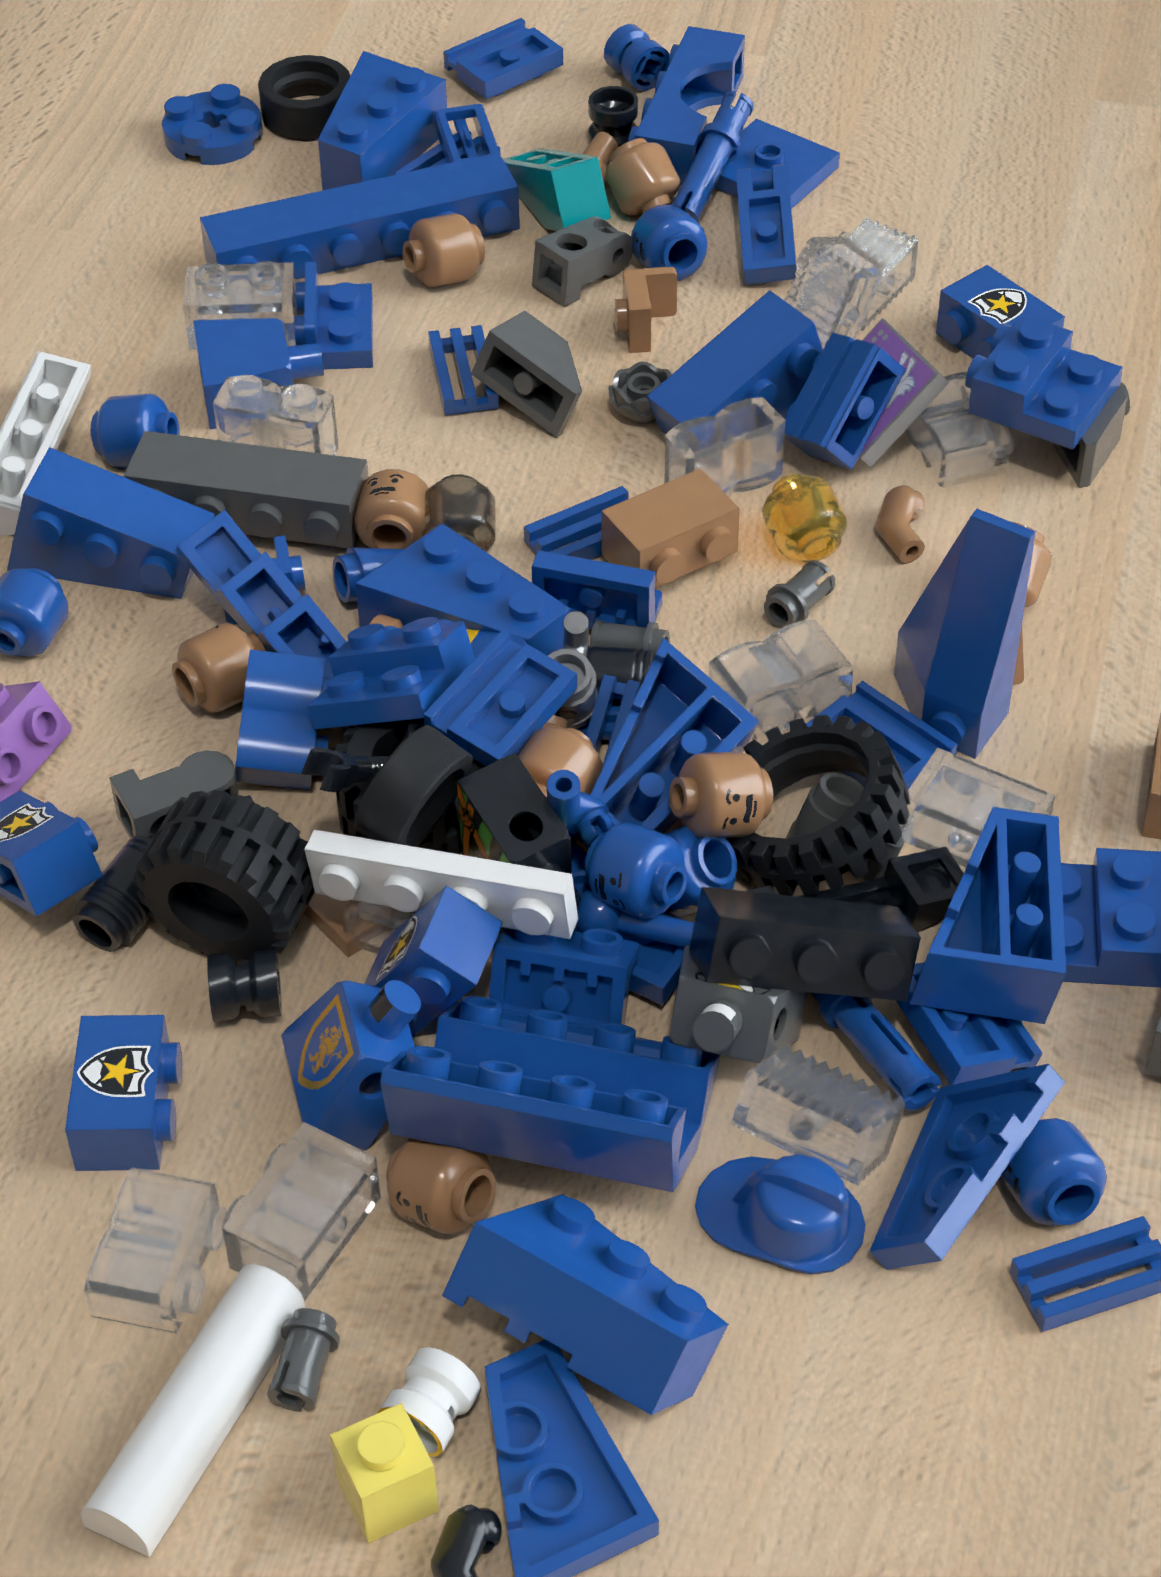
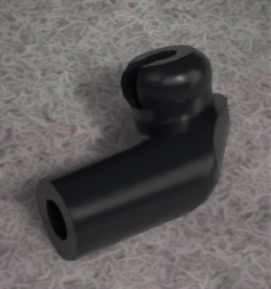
[431,1504,502,1577]

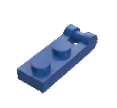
[736,163,798,285]

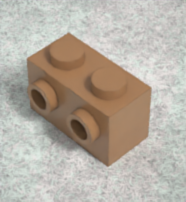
[601,468,740,588]

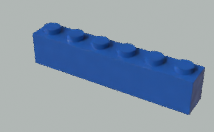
[200,152,520,296]

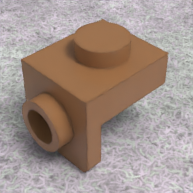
[614,267,677,353]

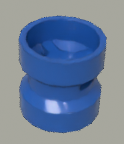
[604,24,670,91]

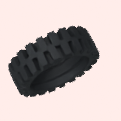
[725,715,910,896]

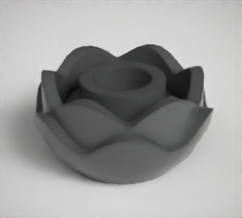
[608,361,672,423]

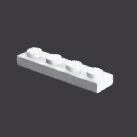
[304,830,578,939]

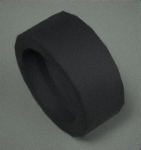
[258,55,350,140]
[355,725,473,847]

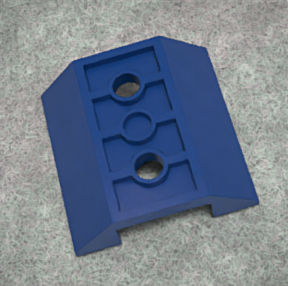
[380,996,720,1192]

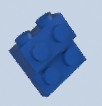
[965,314,1123,450]
[307,617,475,729]
[1061,848,1161,988]

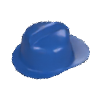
[695,1154,866,1274]

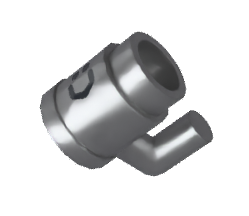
[548,611,598,729]

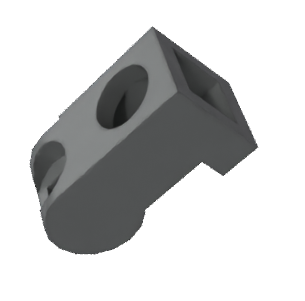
[532,216,633,306]
[109,750,239,838]

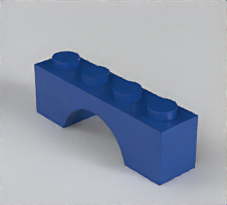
[628,26,745,186]

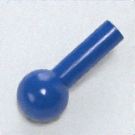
[576,889,694,948]

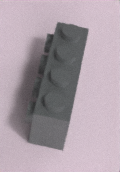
[123,431,369,548]

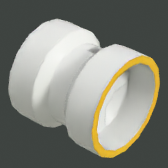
[377,1347,481,1457]

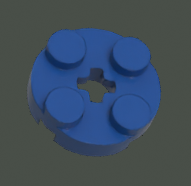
[162,84,263,165]

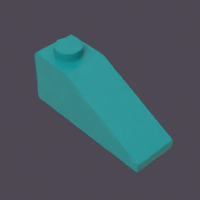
[503,148,611,231]

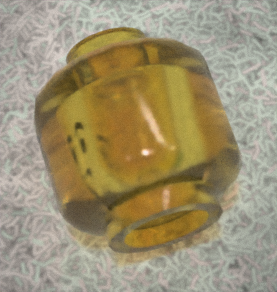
[762,474,847,563]

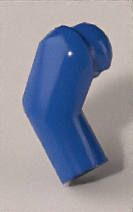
[547,769,615,846]

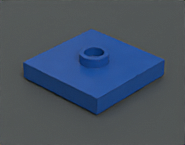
[714,118,840,208]

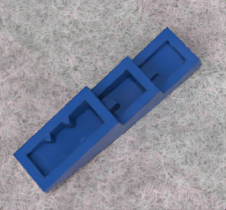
[176,510,347,728]

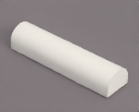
[0,351,91,536]
[80,1264,305,1558]

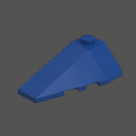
[894,509,1036,759]

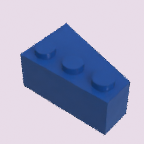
[647,290,823,464]
[575,638,760,849]

